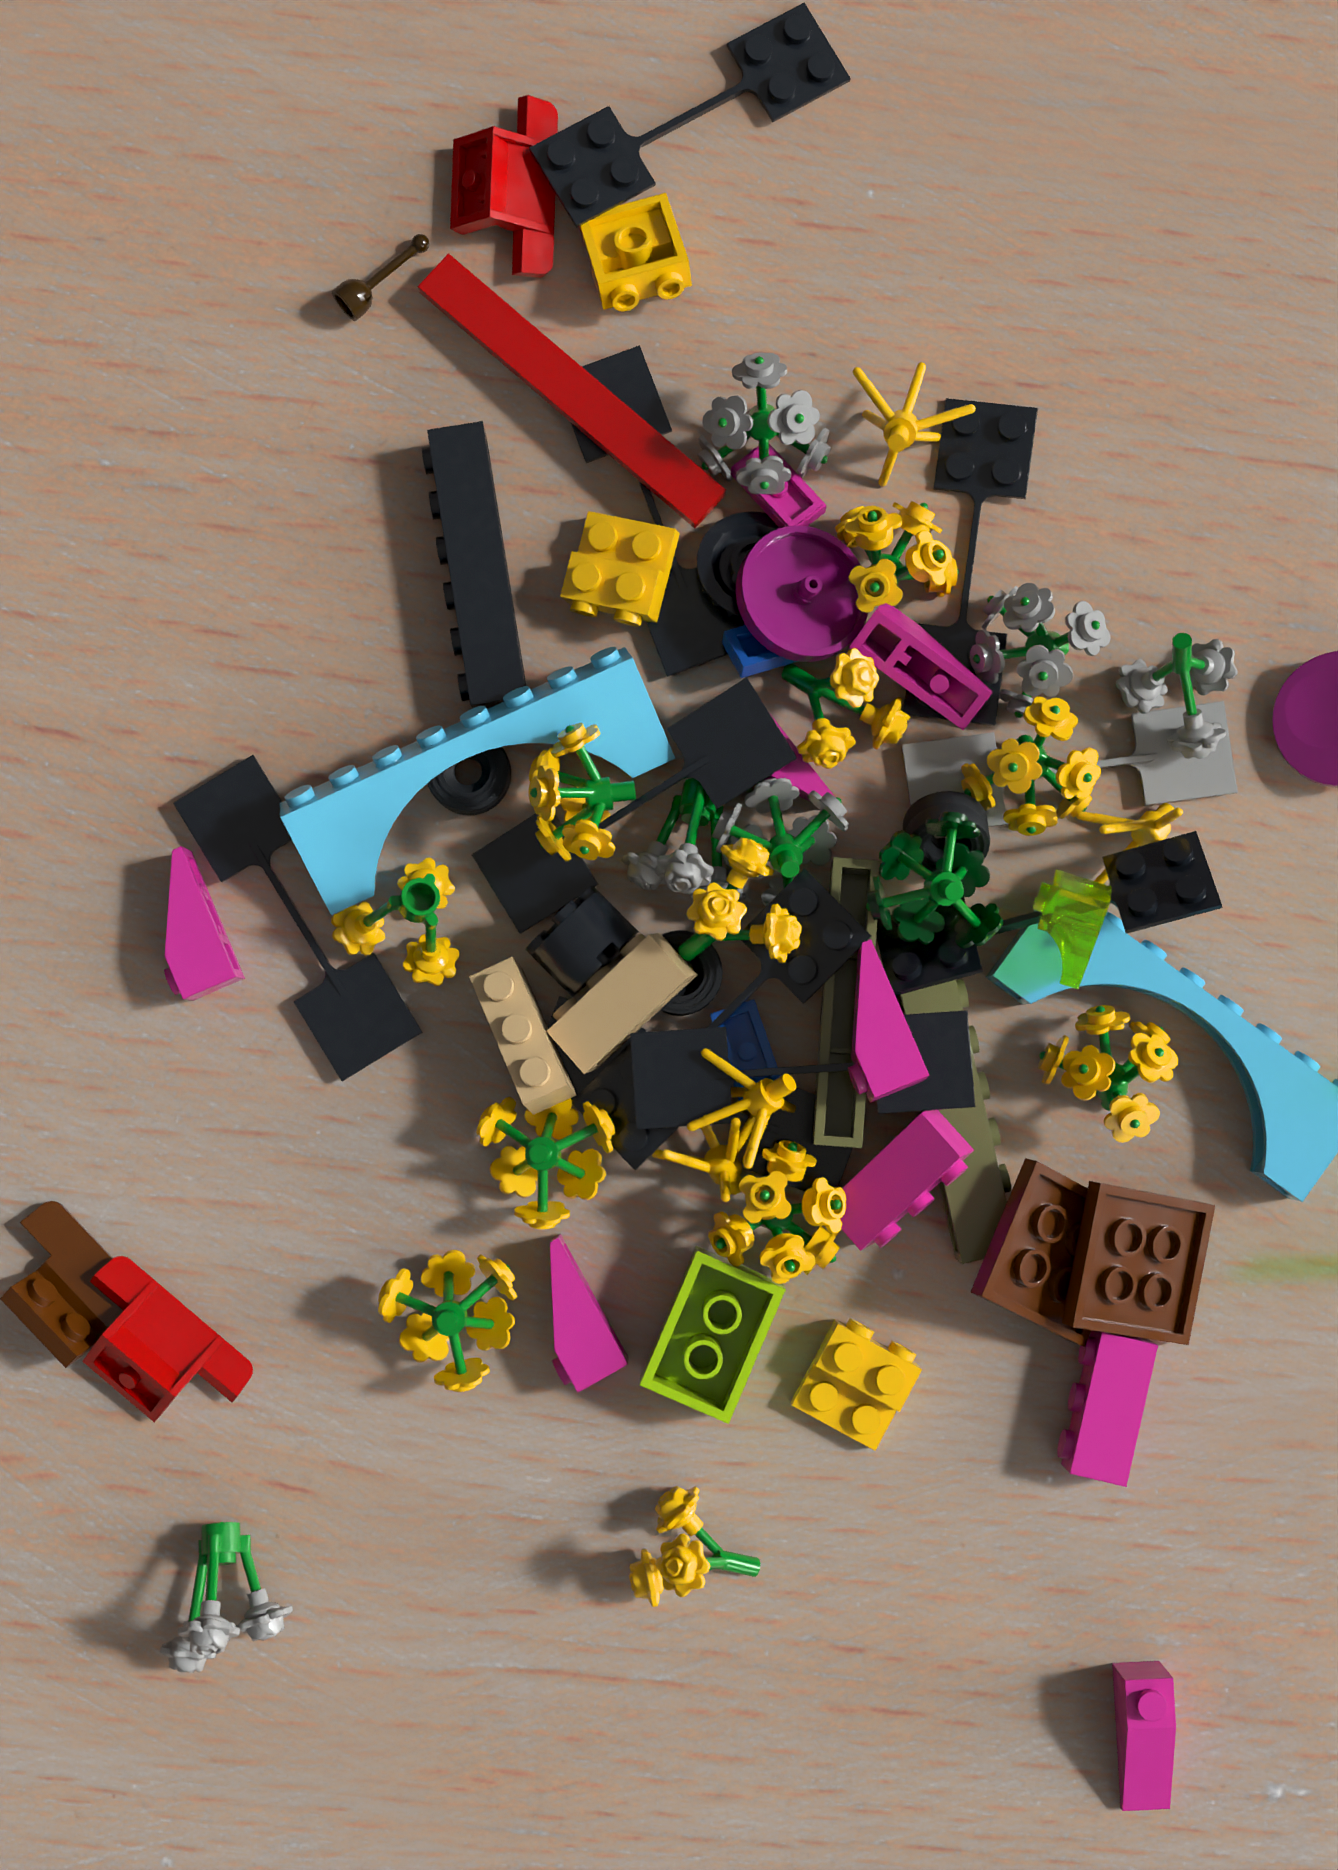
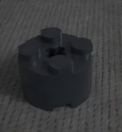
[525,885,639,997]

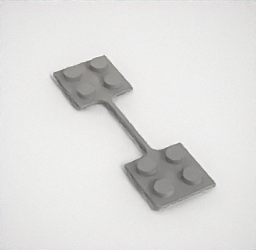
[902,701,1238,827]

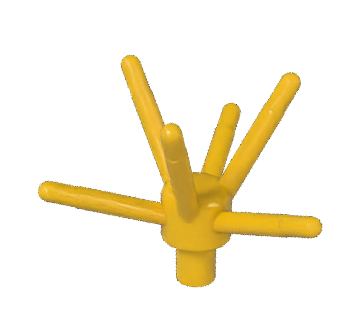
[853,362,976,487]
[1076,803,1183,888]
[687,1048,796,1169]
[651,1114,756,1202]

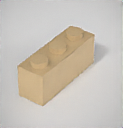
[546,933,697,1074]
[469,957,576,1115]

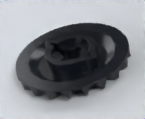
[696,511,779,617]

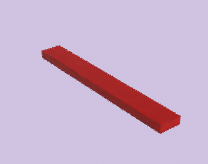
[417,253,726,528]

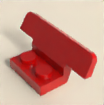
[450,95,558,278]
[82,1256,253,1423]

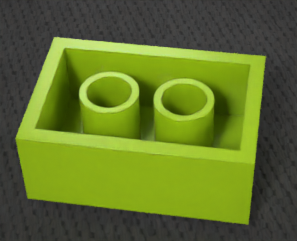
[640,1245,786,1424]

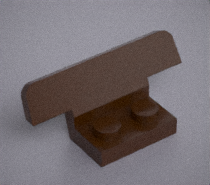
[0,1201,123,1368]

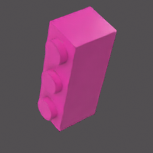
[840,1110,974,1251]
[1057,1330,1158,1487]

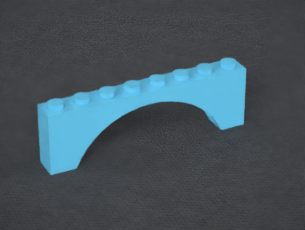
[280,647,676,915]
[985,884,1338,1202]

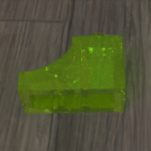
[1033,869,1112,989]

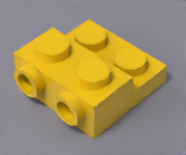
[579,193,692,312]
[560,511,680,627]
[791,1318,922,1451]

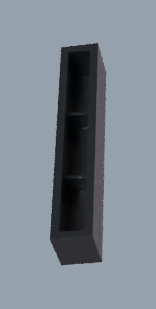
[421,421,527,709]

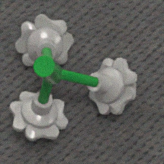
[1116,633,1238,759]

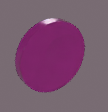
[736,526,868,662]
[1272,651,1338,788]

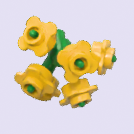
[835,501,959,613]
[708,1140,846,1284]

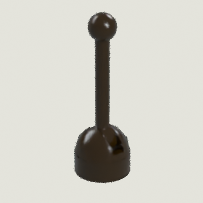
[332,234,430,321]

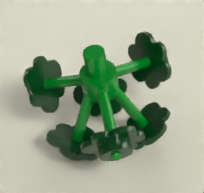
[866,812,1003,949]

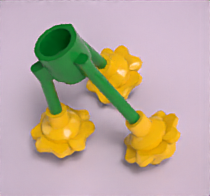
[331,857,459,986]

